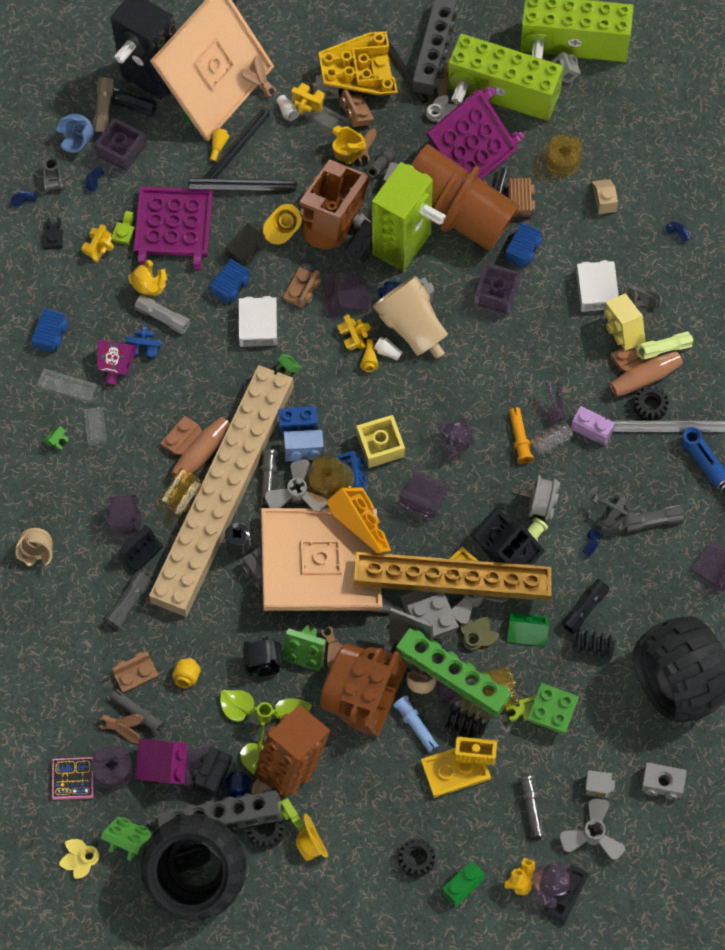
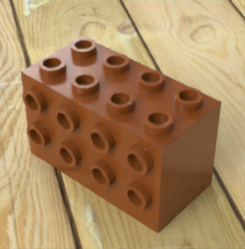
[255,704,330,800]

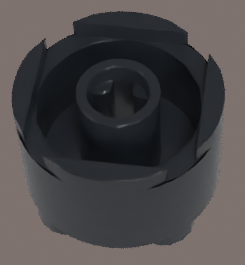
[242,637,284,677]

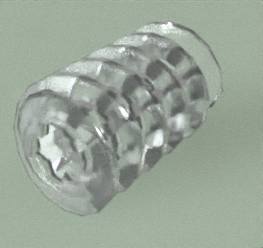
[531,420,573,458]

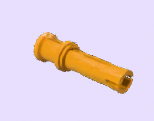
[508,407,534,465]

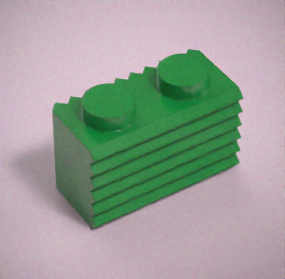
[442,861,485,907]

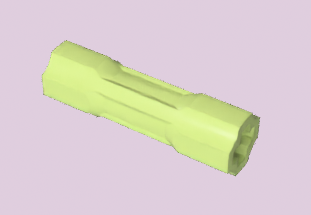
[637,331,693,360]

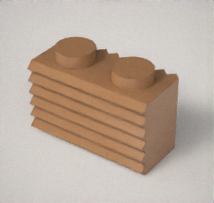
[508,178,535,218]

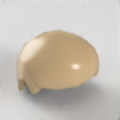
[407,670,436,694]

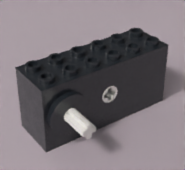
[110,0,176,100]

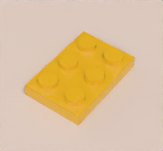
[421,748,491,798]

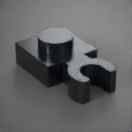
[44,218,63,249]

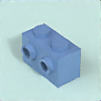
[284,430,324,462]

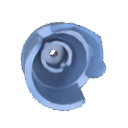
[56,114,93,153]

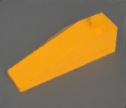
[326,487,391,554]

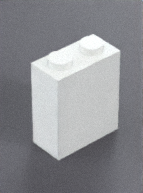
[576,260,619,312]
[239,296,277,347]

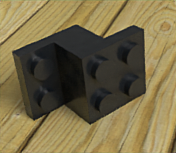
[471,507,545,565]

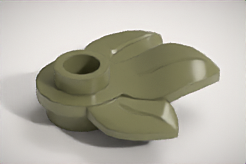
[460,616,499,651]

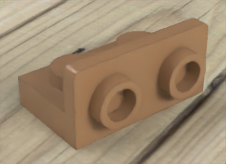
[340,89,374,127]
[283,267,321,308]
[112,652,159,694]

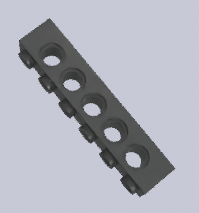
[412,0,459,95]
[157,789,283,830]

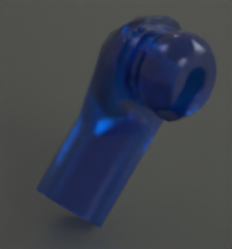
[86,166,104,191]
[11,191,37,207]
[666,221,692,243]
[582,529,601,557]

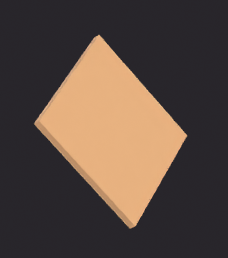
[150,0,274,141]
[261,508,382,611]

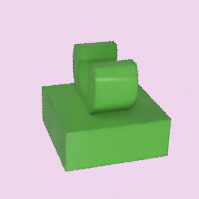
[276,354,302,376]
[43,426,69,450]

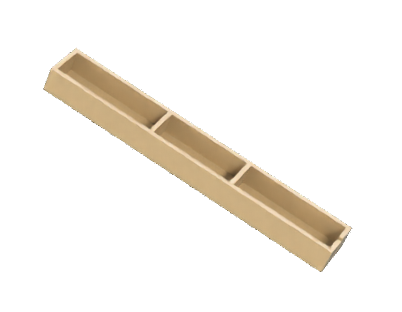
[149,365,294,617]

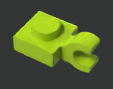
[112,211,135,245]

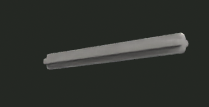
[613,421,725,432]

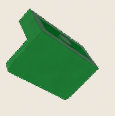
[507,613,549,646]

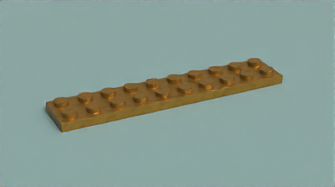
[353,552,551,601]

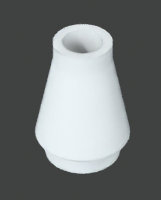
[276,95,299,121]
[374,336,403,361]

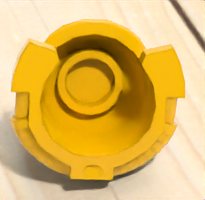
[332,126,366,165]
[128,260,167,298]

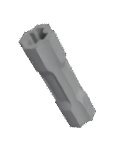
[135,294,190,334]

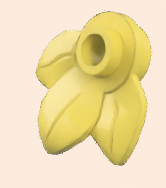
[59,839,99,879]

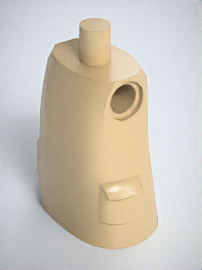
[372,275,448,359]

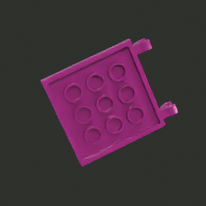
[425,86,525,180]
[134,187,213,270]

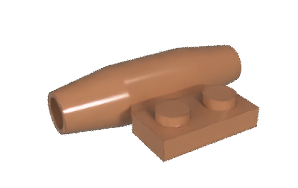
[610,341,683,397]
[160,416,230,482]

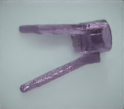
[533,381,566,425]

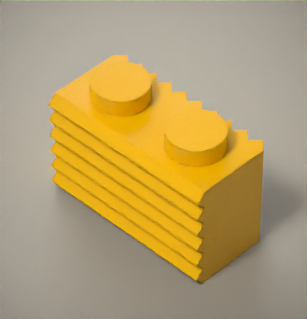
[455,737,497,766]

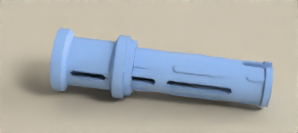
[393,696,439,753]

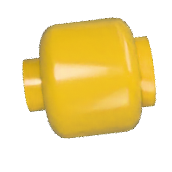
[172,658,201,689]

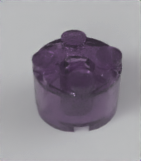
[107,494,141,535]
[91,745,134,790]

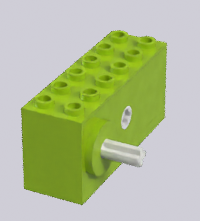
[520,0,634,62]
[447,34,564,121]
[372,162,446,272]

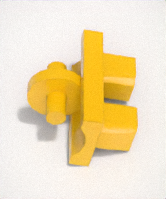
[291,83,325,114]
[81,225,114,262]
[337,314,371,351]
[504,858,541,895]

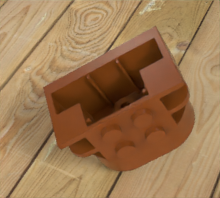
[299,159,369,249]
[320,643,408,738]

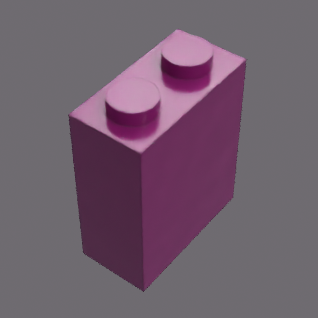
[136,739,187,784]

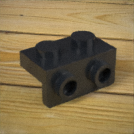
[118,525,164,572]

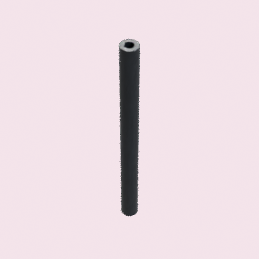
[388,40,428,104]

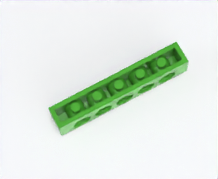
[396,628,511,718]

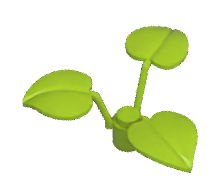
[220,690,312,775]

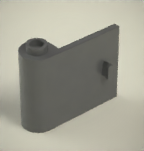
[383,608,435,675]

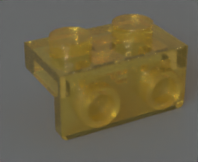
[161,468,201,515]

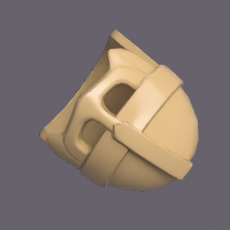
[15,528,53,566]

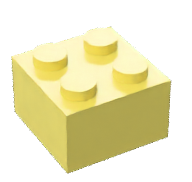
[604,293,645,351]
[357,415,405,468]

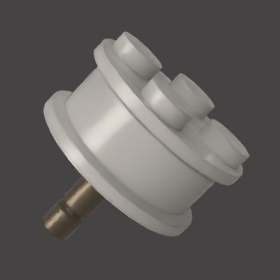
[512,475,560,521]

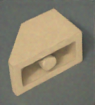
[592,179,618,214]

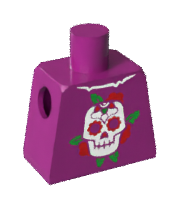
[97,340,137,385]

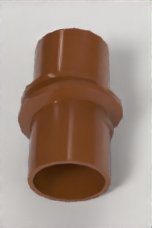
[411,144,520,252]

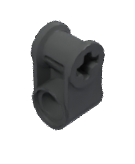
[43,155,64,192]

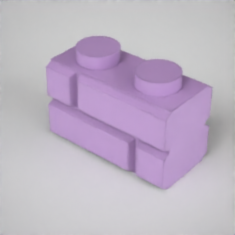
[571,406,615,446]

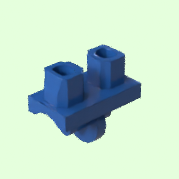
[125,326,162,357]

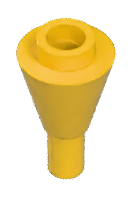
[209,128,230,162]
[360,339,379,372]

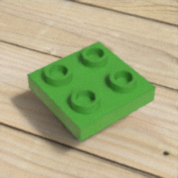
[283,626,326,671]
[527,683,579,735]
[101,817,154,861]

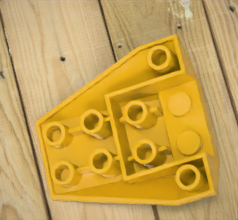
[318,31,397,96]

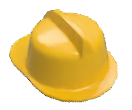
[263,204,302,244]
[296,813,328,861]

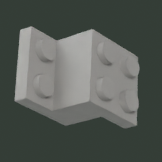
[400,591,459,639]

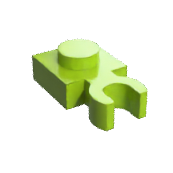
[506,695,537,722]
[281,798,305,833]

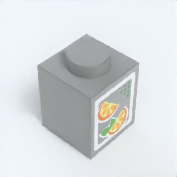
[585,770,615,798]

